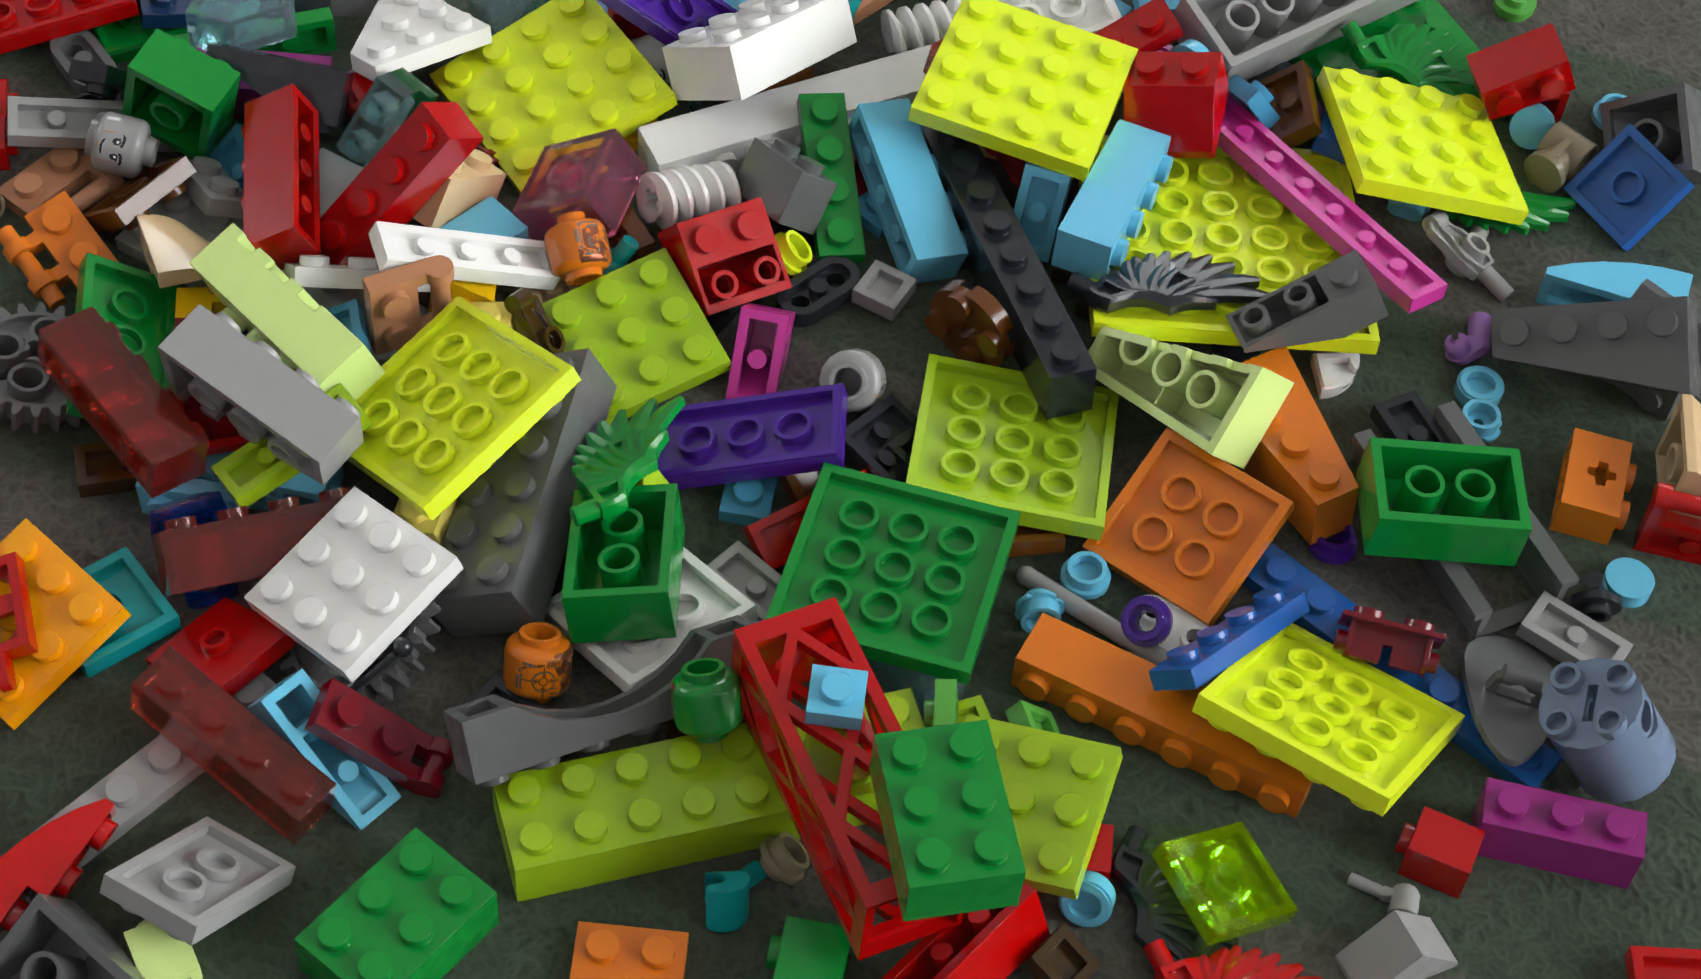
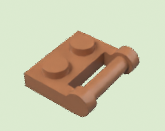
[0,148,125,221]
[362,255,454,356]

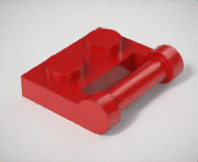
[1633,482,1701,565]

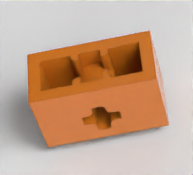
[1549,428,1637,545]

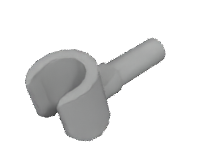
[1347,872,1420,915]

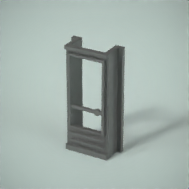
[1352,401,1579,641]

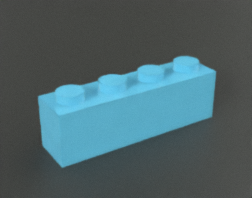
[849,98,968,283]
[1051,119,1174,280]

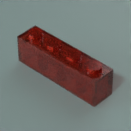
[38,306,209,499]
[152,487,366,597]
[131,646,336,844]

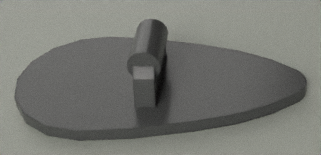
[1461,635,1553,767]

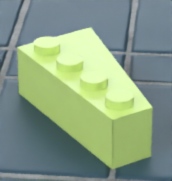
[189,223,385,400]
[1088,326,1294,469]

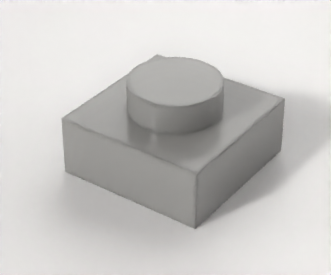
[851,259,917,322]

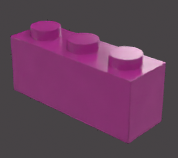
[1471,777,1648,889]

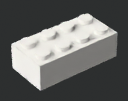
[662,0,857,101]

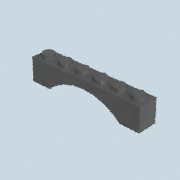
[443,615,755,787]

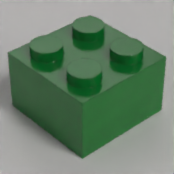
[122,28,241,159]

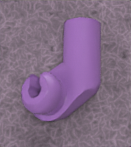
[1443,311,1491,366]

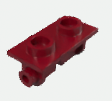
[1333,606,1447,677]

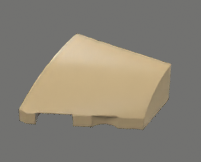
[136,215,213,294]

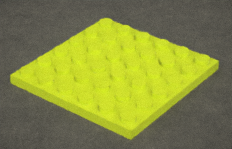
[1078,135,1380,355]

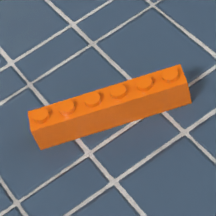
[1010,612,1314,818]

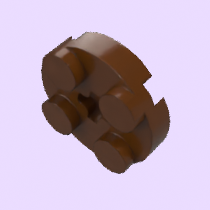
[925,279,1016,367]

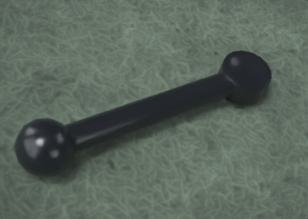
[347,637,413,691]

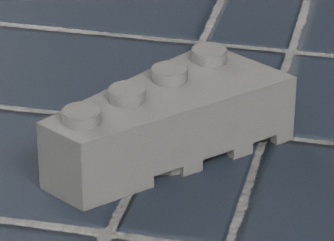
[158,304,364,485]

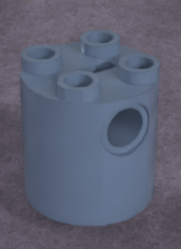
[1539,657,1676,803]

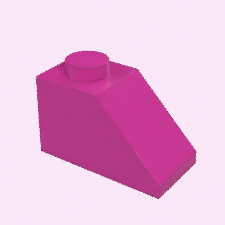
[725,303,795,399]

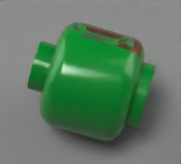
[670,657,745,743]

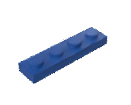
[1148,587,1310,691]

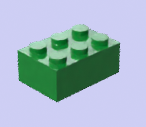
[1355,437,1532,566]
[561,483,685,643]
[869,719,1026,922]
[294,827,499,979]

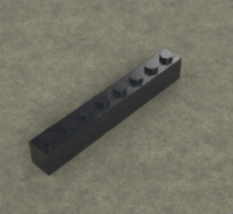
[923,126,1097,420]

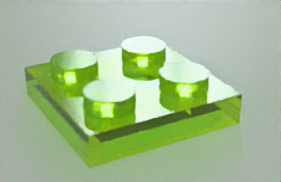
[1152,821,1298,946]

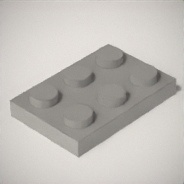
[99,817,296,946]

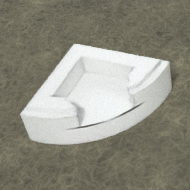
[1310,352,1360,399]

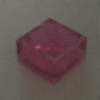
[512,128,647,241]

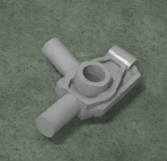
[1422,210,1515,302]

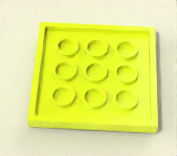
[429,0,678,199]
[908,0,1138,181]
[1316,66,1529,225]
[347,296,581,521]
[1192,623,1465,817]

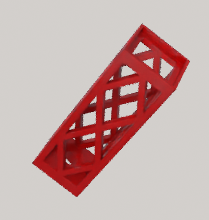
[731,597,963,961]

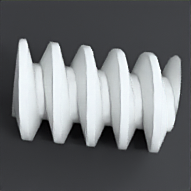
[881,0,962,54]
[636,161,741,229]

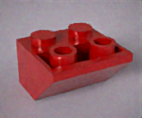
[657,197,792,317]

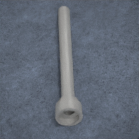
[1016,566,1222,688]

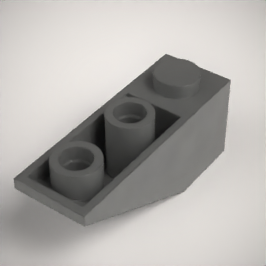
[1225,249,1389,353]

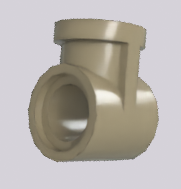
[1523,121,1599,193]

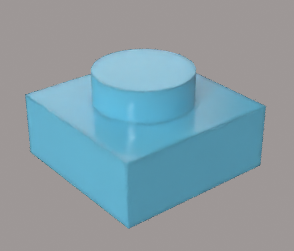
[805,664,868,731]

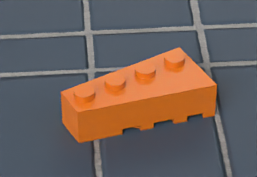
[1241,347,1359,545]

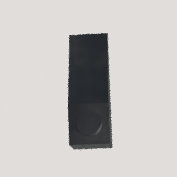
[206,43,354,134]

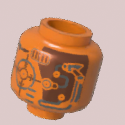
[544,211,612,286]
[502,622,573,704]

